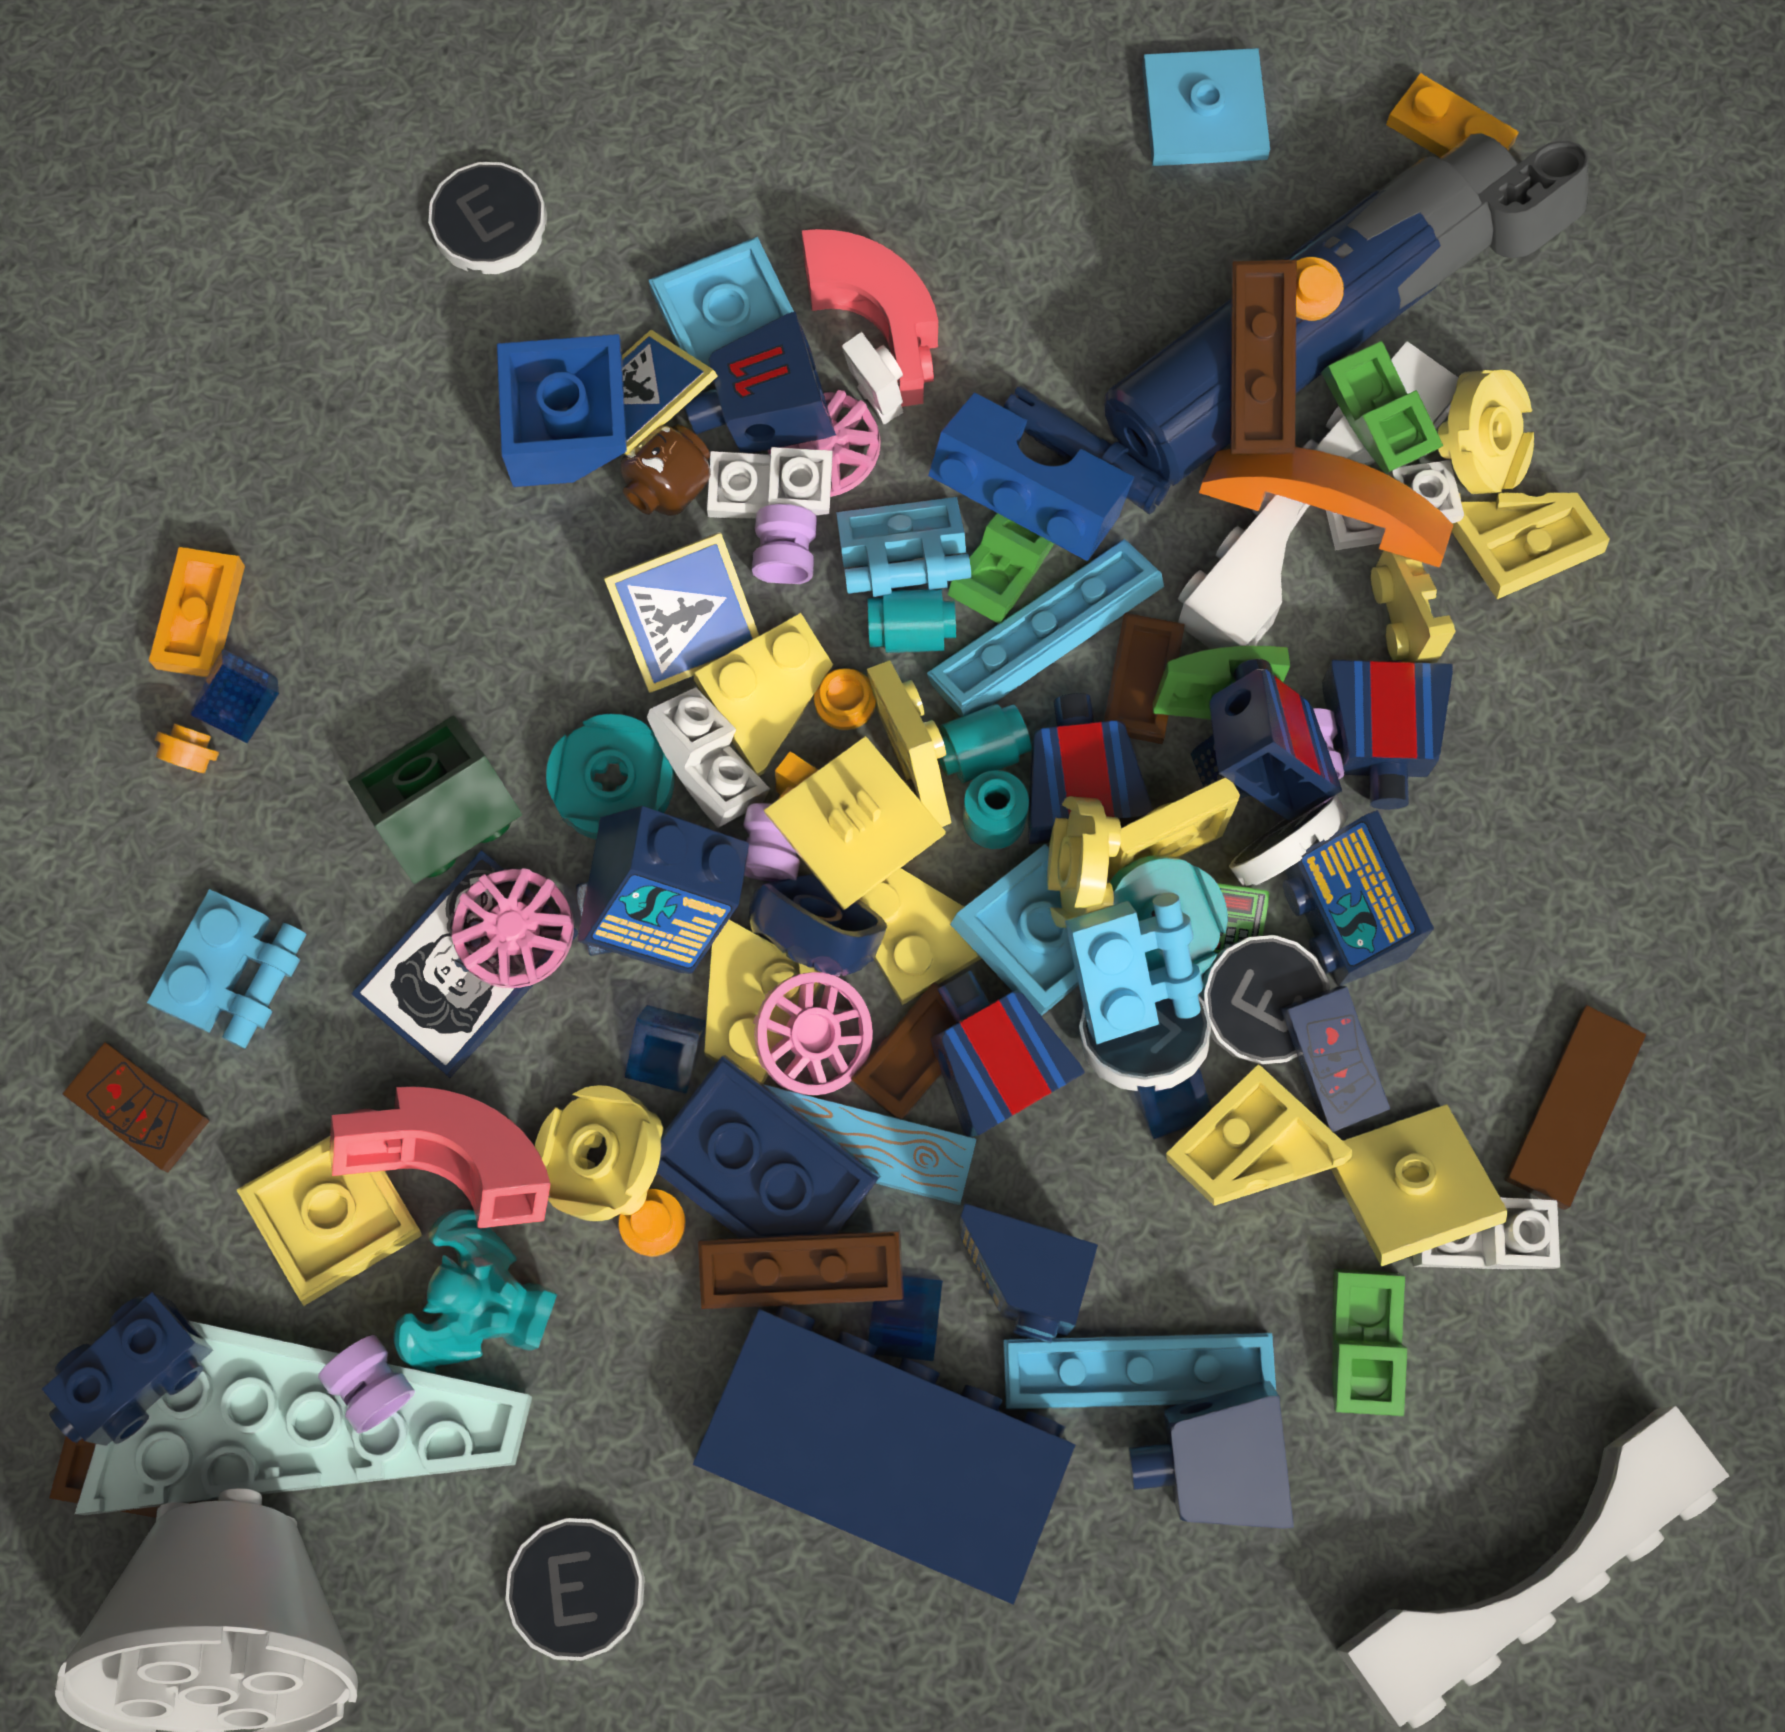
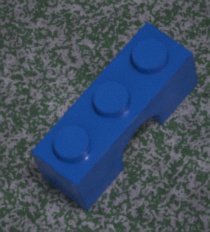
[928,392,1134,561]

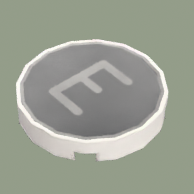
[428,162,547,274]
[1229,795,1349,886]
[1199,935,1330,1064]
[1079,995,1211,1091]
[505,1518,645,1661]

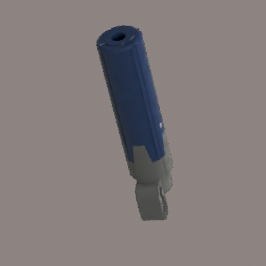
[1104,133,1589,486]

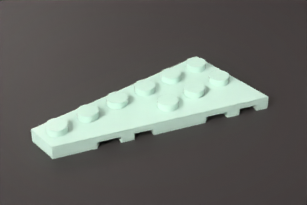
[75,1321,532,1515]

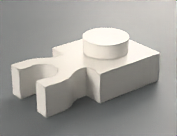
[842,332,904,425]

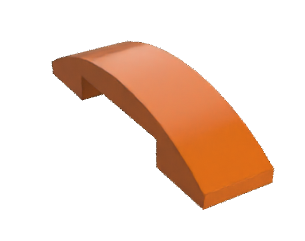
[1199,447,1453,568]

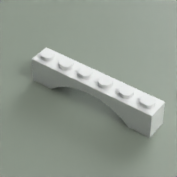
[1178,341,1458,649]
[1336,1406,1729,1728]

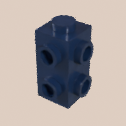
[42,1292,214,1446]

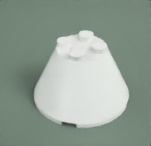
[55,1488,358,1732]

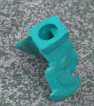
[393,1209,557,1374]

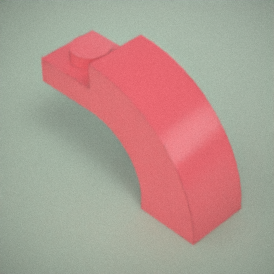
[802,229,938,407]
[329,1087,551,1228]

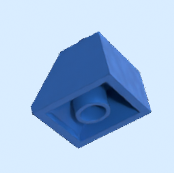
[497,334,627,487]

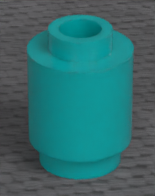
[868,589,956,653]
[938,704,1032,784]
[963,770,1029,849]

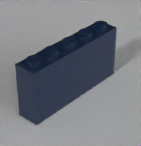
[692,1305,1076,1605]

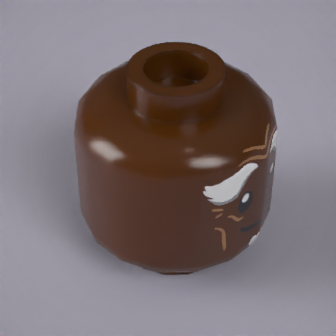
[620,424,711,516]

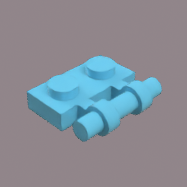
[836,497,971,597]
[147,889,307,1049]
[1065,893,1203,1044]

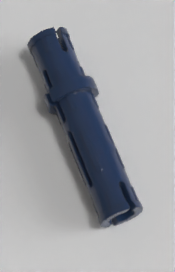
[1003,385,1171,515]

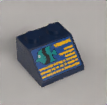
[577,806,749,974]
[1283,810,1434,986]
[958,1204,1098,1344]

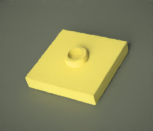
[1107,778,1240,881]
[1331,1104,1507,1266]
[237,1136,422,1306]

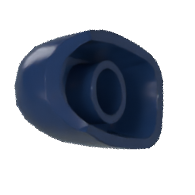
[748,872,887,977]

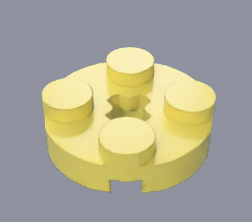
[1438,370,1534,494]
[1047,796,1121,928]
[535,1085,663,1221]

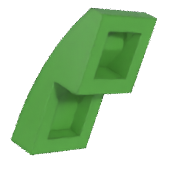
[1321,341,1443,474]
[948,513,1054,624]
[1153,646,1290,719]
[1332,1269,1407,1416]

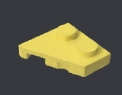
[1452,493,1610,599]
[1371,551,1456,663]
[694,613,833,776]
[867,660,951,827]
[859,868,982,1005]
[704,920,822,1084]
[1166,1064,1352,1206]

